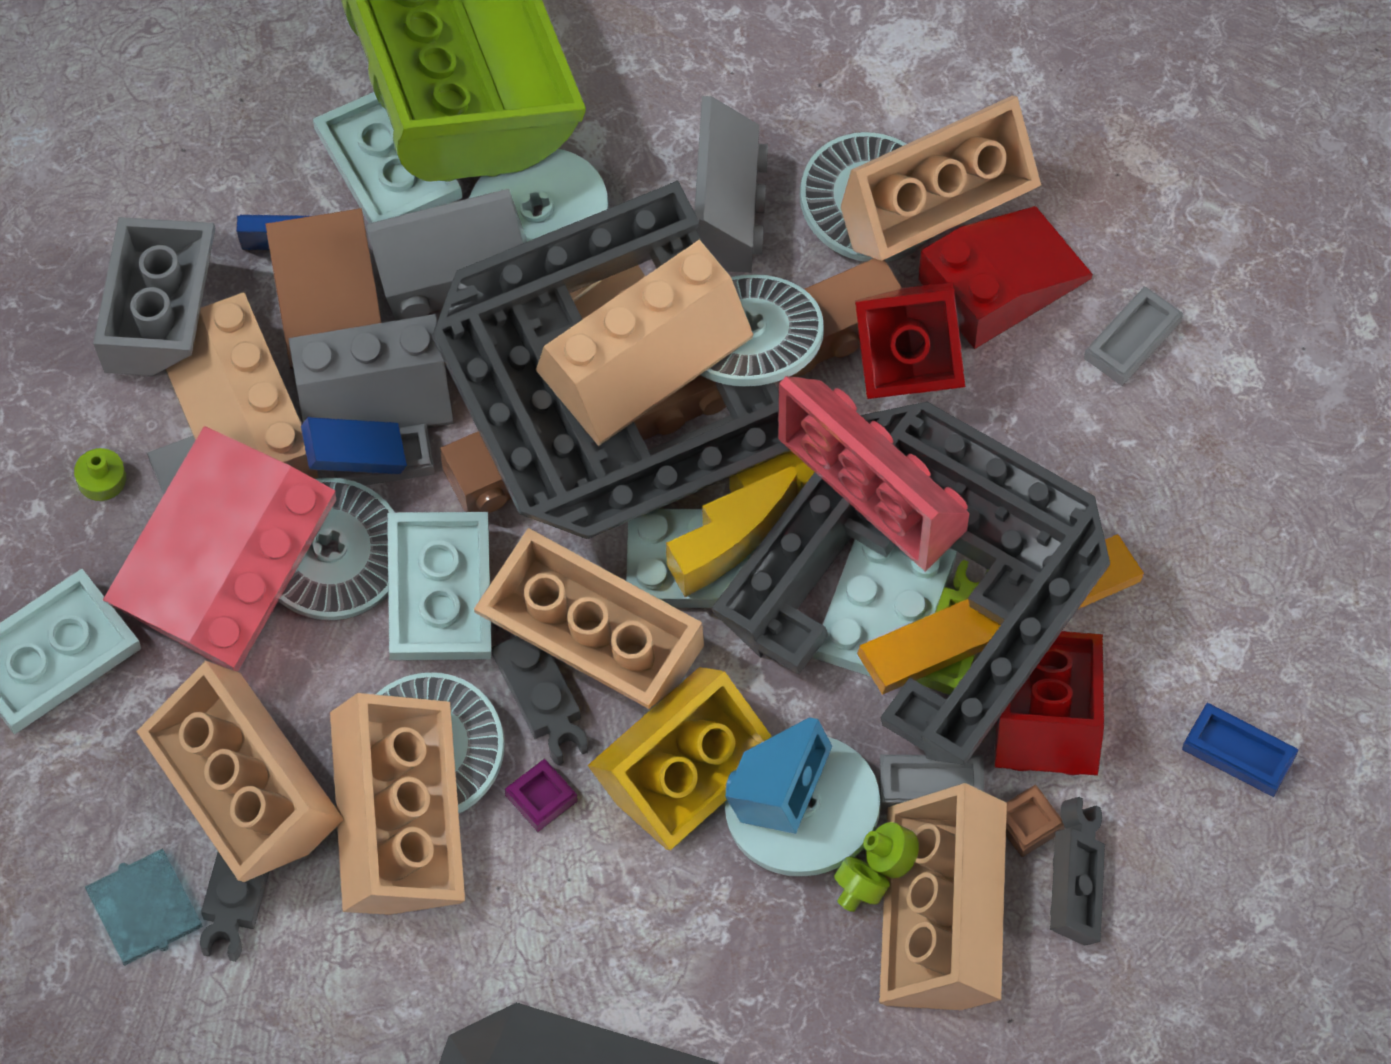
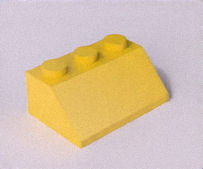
[587,667,772,850]

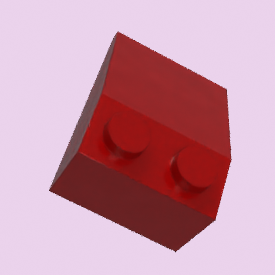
[918,206,1093,349]
[995,631,1104,776]

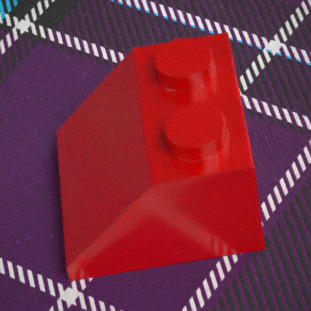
[855,282,966,399]

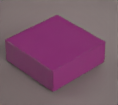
[505,758,578,832]

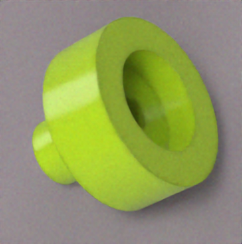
[74,448,126,501]
[863,822,919,879]
[834,857,890,912]

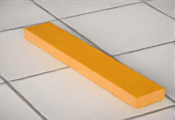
[857,534,1144,695]

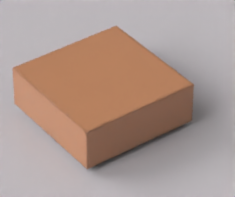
[1006,784,1065,857]

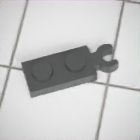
[492,636,588,765]
[1050,797,1105,946]
[200,852,270,962]

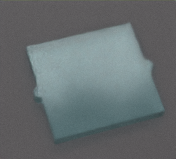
[85,848,203,966]

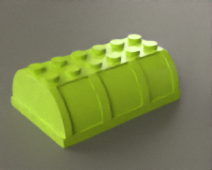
[341,0,586,182]

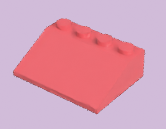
[778,376,970,572]
[103,426,336,672]

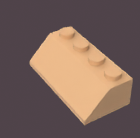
[841,95,1041,261]
[536,240,753,446]
[165,292,318,479]
[474,528,704,709]
[136,660,344,882]
[330,693,465,915]
[879,783,1007,1010]

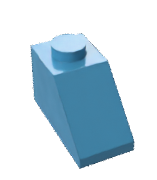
[725,717,832,834]

